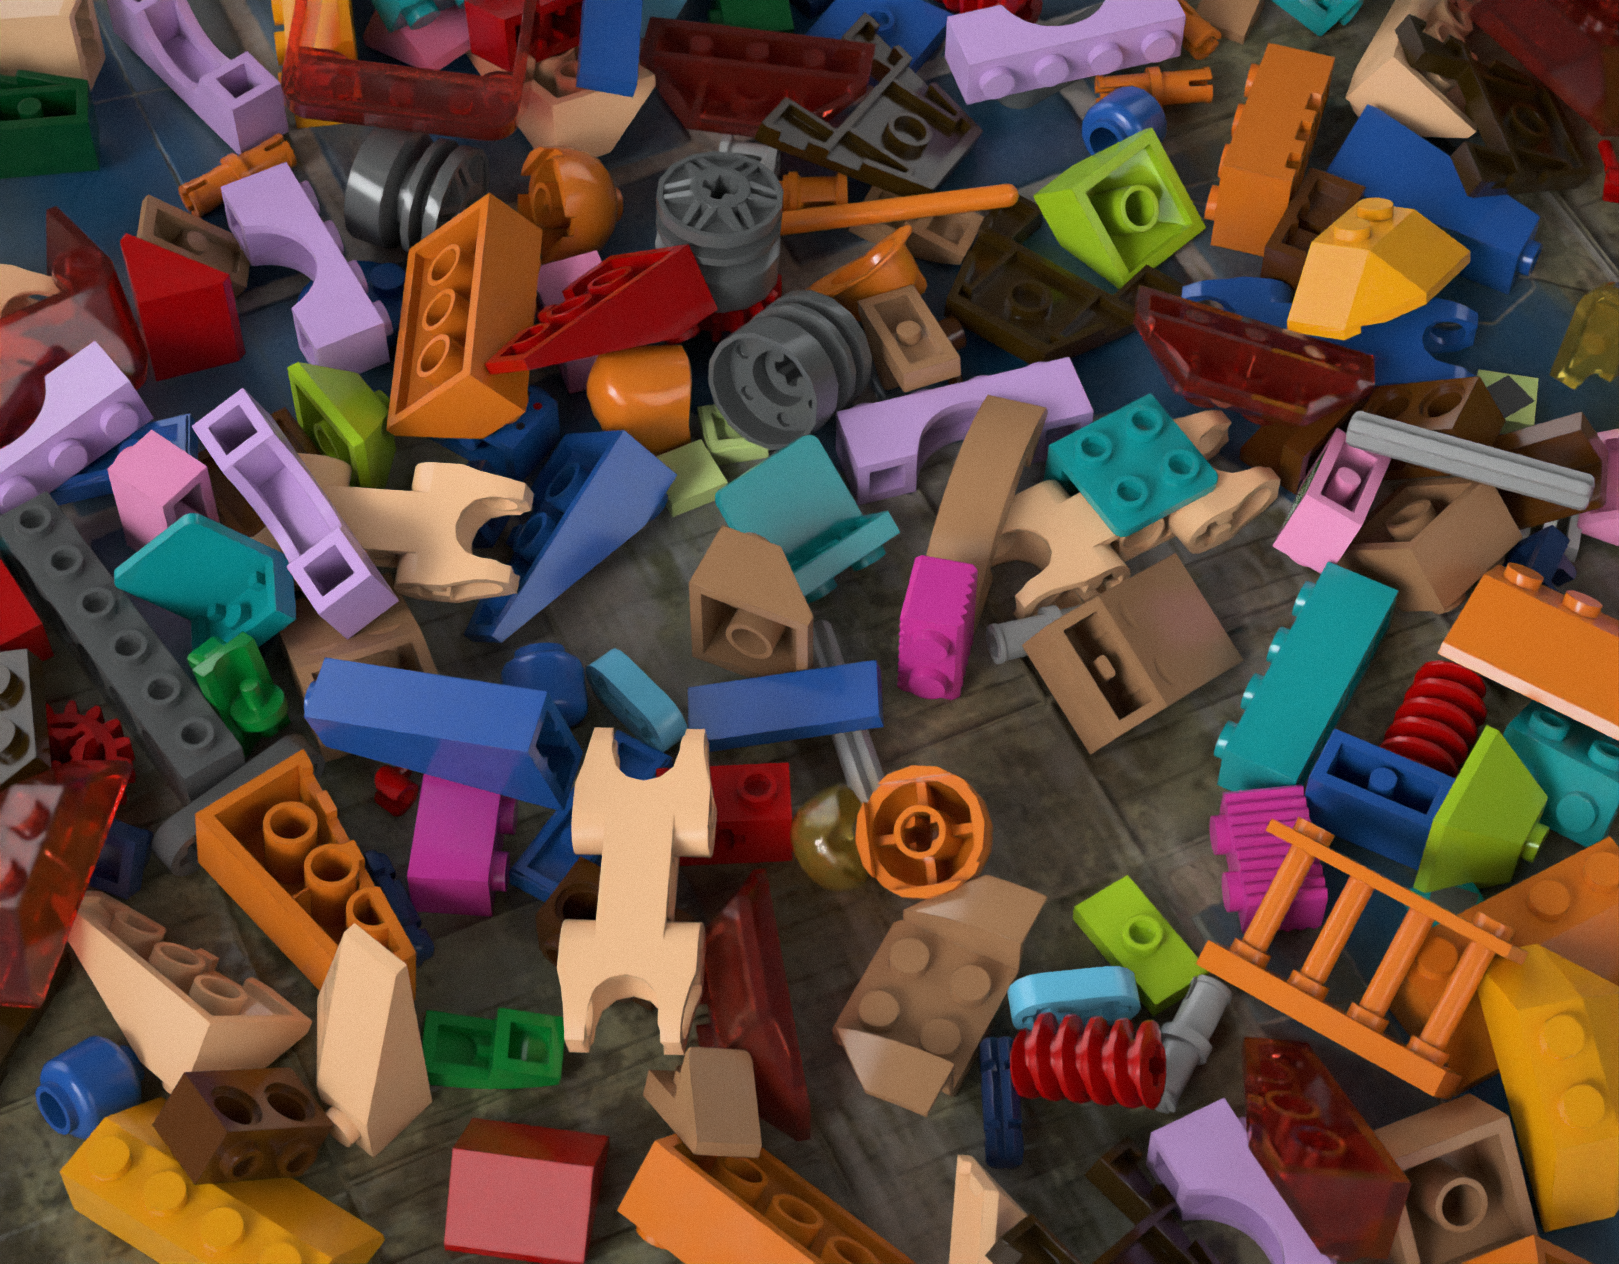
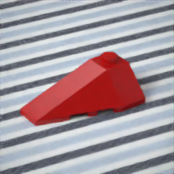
[485,244,718,375]

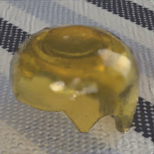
[790,783,869,893]

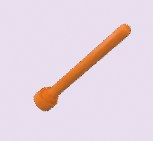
[780,184,1019,236]

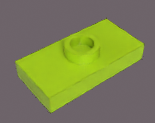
[1072,875,1209,1016]

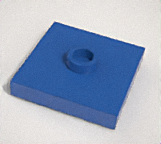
[800,0,954,87]

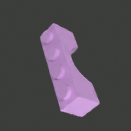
[107,0,289,155]
[945,0,1186,105]
[221,162,393,374]
[0,341,153,516]
[836,357,1094,506]
[191,388,399,640]
[1146,1098,1337,1264]

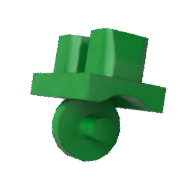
[187,632,291,758]

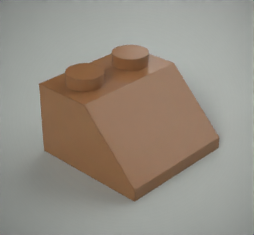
[1337,477,1523,614]
[689,525,814,678]
[1345,1093,1539,1264]

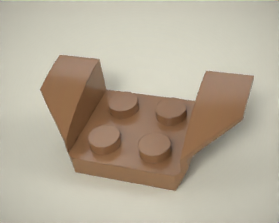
[832,875,1048,1117]

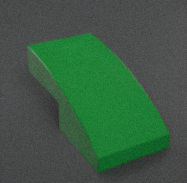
[420,1007,564,1089]

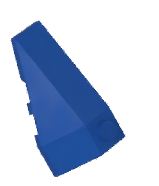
[464,430,677,643]

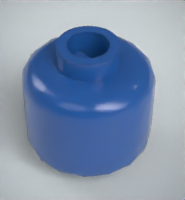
[1081,86,1167,156]
[500,642,588,728]
[35,1035,144,1140]

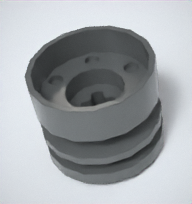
[344,120,490,255]
[655,151,784,313]
[708,290,872,450]

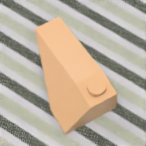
[1345,0,1478,139]
[465,46,656,157]
[45,890,312,1094]
[317,923,432,1158]

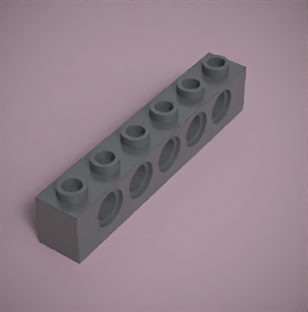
[0,491,246,807]

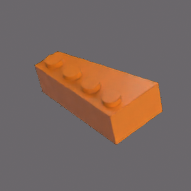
[1204,43,1336,257]
[195,748,416,1001]

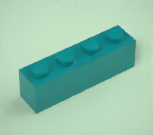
[1213,562,1399,791]

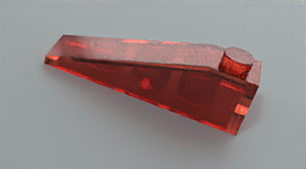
[1241,1036,1411,1262]

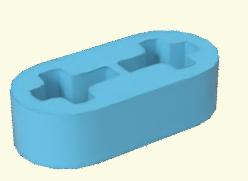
[585,648,688,753]
[1007,966,1141,1031]

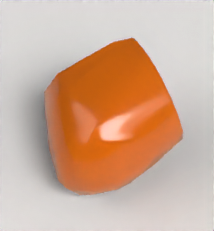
[586,345,692,456]

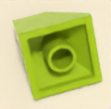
[1033,128,1206,289]
[287,362,396,489]
[1413,725,1550,893]

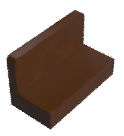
[1239,372,1375,495]
[1493,412,1609,530]

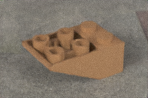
[1022,553,1244,755]
[277,572,438,762]

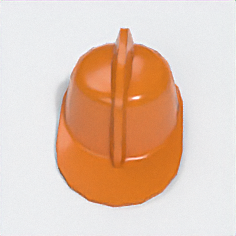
[805,225,927,322]

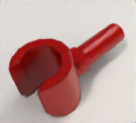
[1597,139,1619,203]
[374,765,419,817]

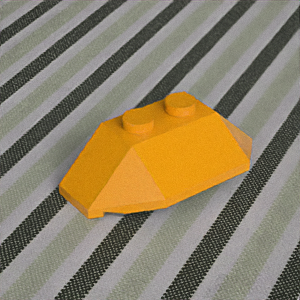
[1287,198,1471,340]
[1477,944,1619,1233]

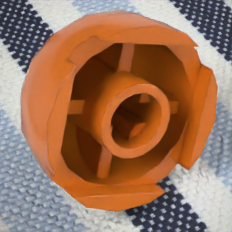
[517,146,623,265]
[855,765,994,900]

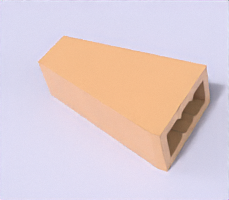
[0,0,106,91]

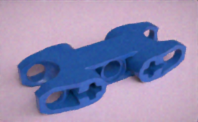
[1174,276,1478,405]

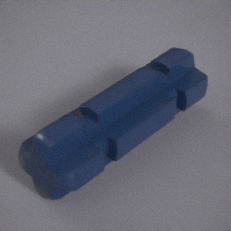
[363,849,435,968]
[979,1036,1024,1169]

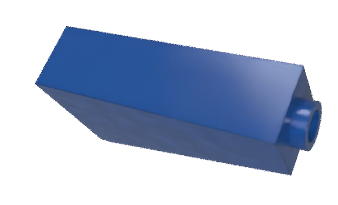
[1326,104,1543,295]
[304,657,583,811]

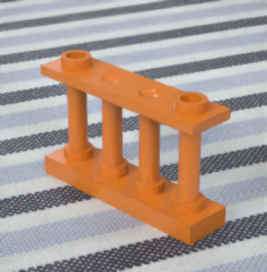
[1196,816,1529,1101]

